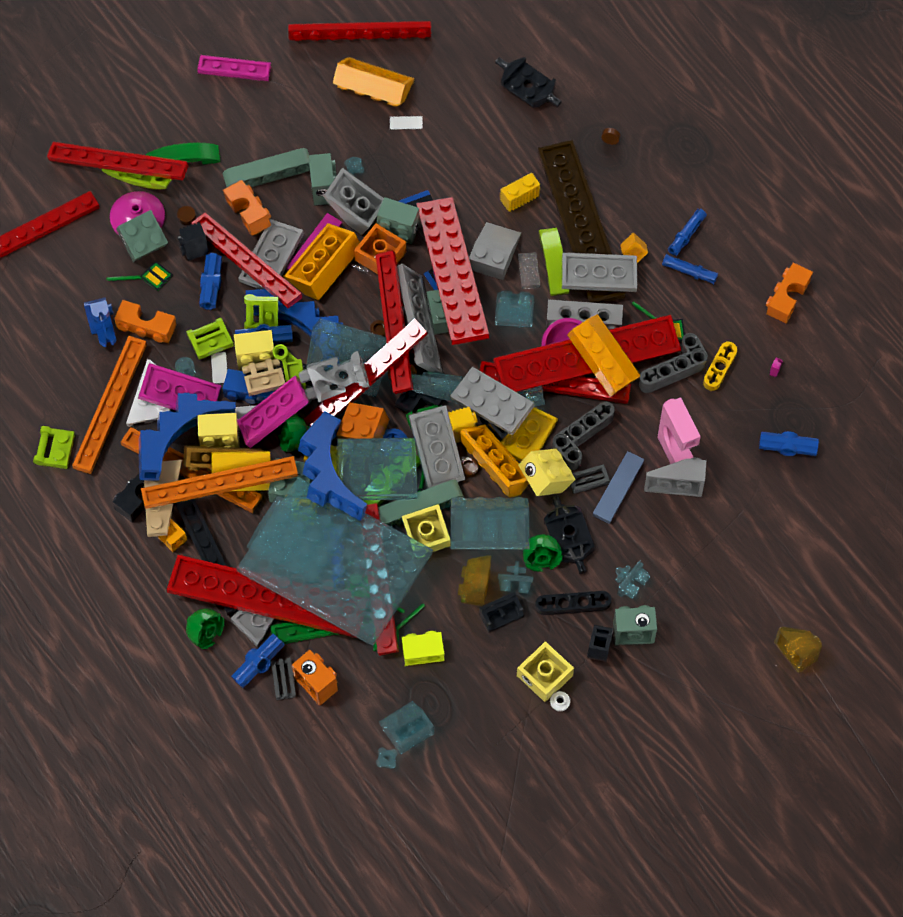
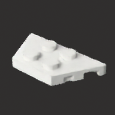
[126,359,172,427]

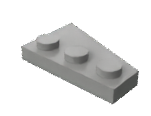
[231,610,275,647]

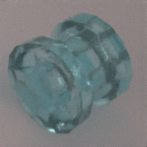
[175,357,195,377]

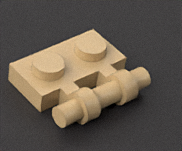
[242,358,285,396]

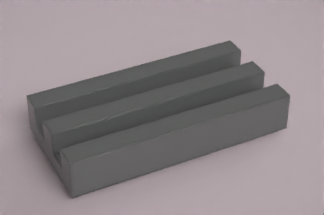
[570,464,610,494]
[271,658,296,700]

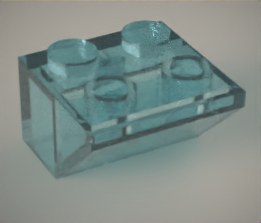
[495,291,534,327]
[379,701,434,755]

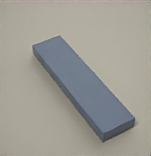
[593,451,645,524]

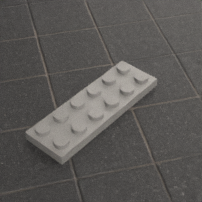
[397,264,443,376]

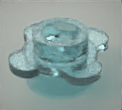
[344,157,364,175]
[376,748,398,769]

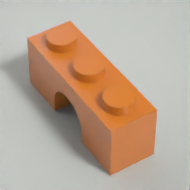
[223,180,271,236]
[765,262,813,323]
[114,300,177,343]

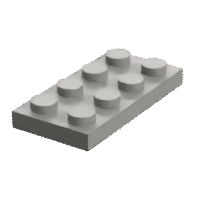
[238,219,304,289]
[562,253,637,292]
[450,367,535,436]
[408,405,465,489]

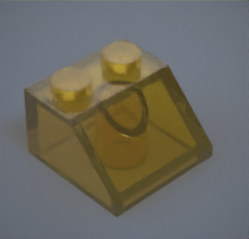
[458,555,491,606]
[774,627,822,673]

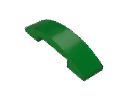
[146,143,220,165]

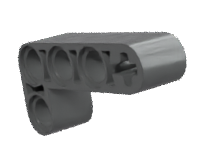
[639,333,708,393]
[552,402,615,471]

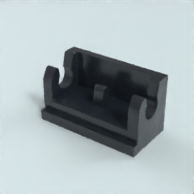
[479,592,524,633]

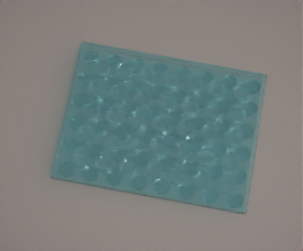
[237,477,433,646]

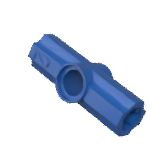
[199,253,222,310]
[235,324,293,344]
[759,431,819,456]
[231,634,285,688]

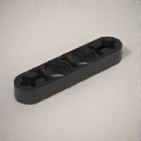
[535,591,612,615]

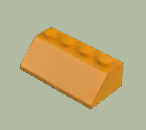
[333,57,414,106]
[284,223,360,300]
[567,314,640,397]
[460,424,529,498]

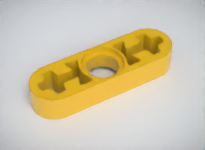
[703,342,737,391]

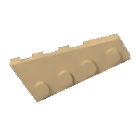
[144,460,182,537]

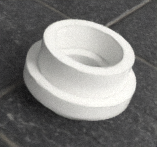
[550,691,570,711]

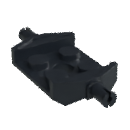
[495,57,562,107]
[543,495,595,574]

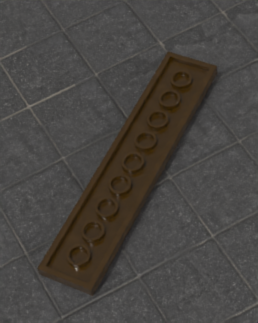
[538,140,626,303]

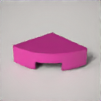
[769,357,783,377]

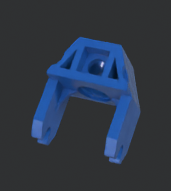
[84,297,116,347]

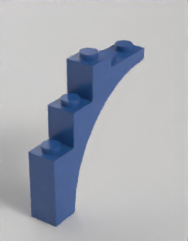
[246,289,344,370]
[139,393,236,481]
[298,411,367,521]

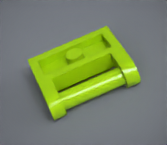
[244,294,278,329]
[186,317,234,360]
[33,426,75,469]

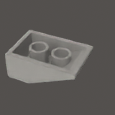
[323,168,384,235]
[469,222,521,280]
[644,457,706,497]

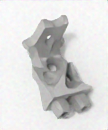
[299,351,370,402]

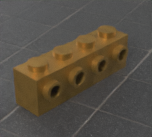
[183,446,263,471]

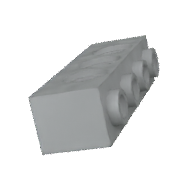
[546,300,623,330]

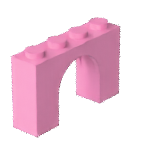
[657,398,701,464]

